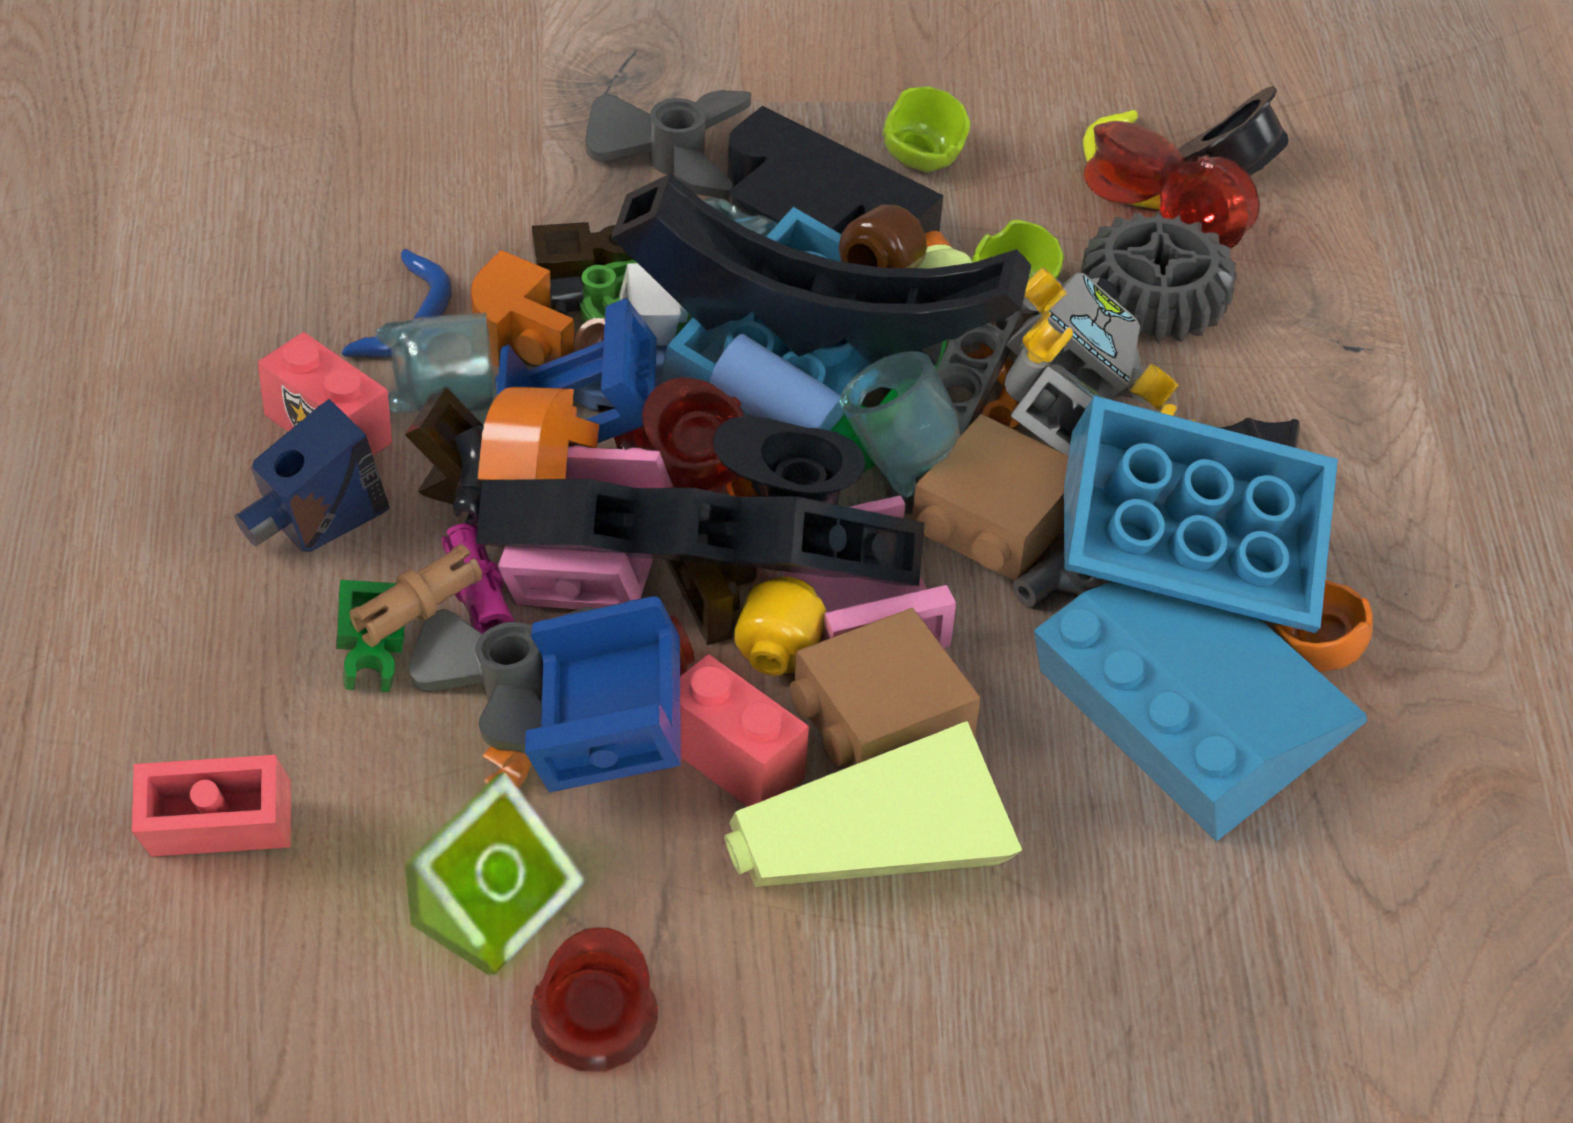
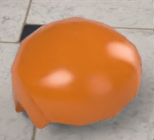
[1273,580,1373,672]

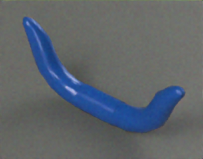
[342,249,452,357]

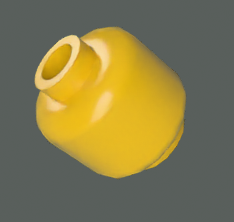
[735,576,827,676]

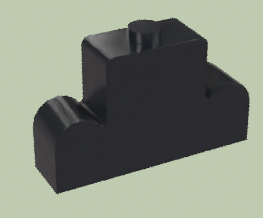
[727,106,944,237]

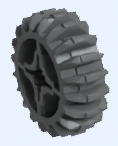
[1081,211,1236,343]

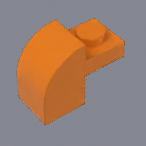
[471,250,574,368]
[478,387,599,480]

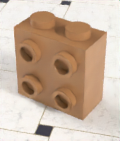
[912,414,1068,581]
[790,607,981,769]

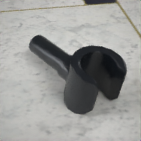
[550,276,584,315]

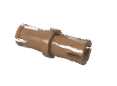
[350,544,482,647]

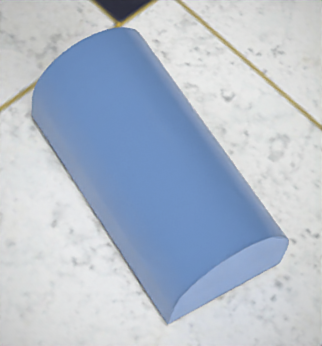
[708,334,847,431]

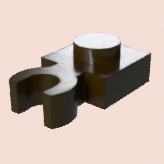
[532,222,632,280]

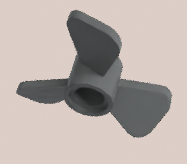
[586,90,751,199]
[409,607,597,753]

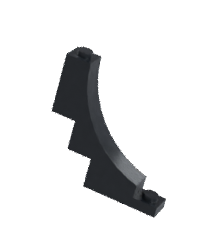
[476,479,925,586]

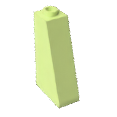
[724,721,1022,887]

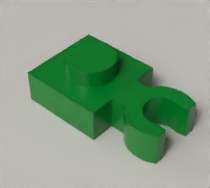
[336,580,404,692]

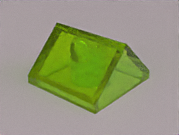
[405,772,585,975]

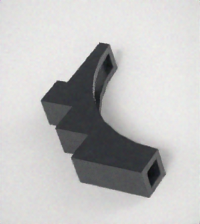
[611,173,1032,383]

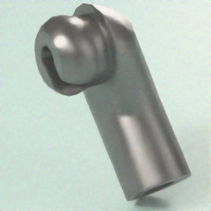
[1013,550,1107,607]

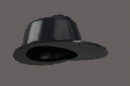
[1165,86,1289,178]
[712,416,865,505]

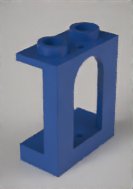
[495,298,657,443]

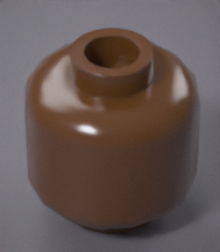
[838,205,927,268]

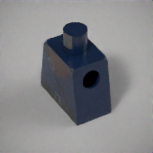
[234,399,390,552]

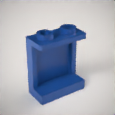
[525,596,681,793]

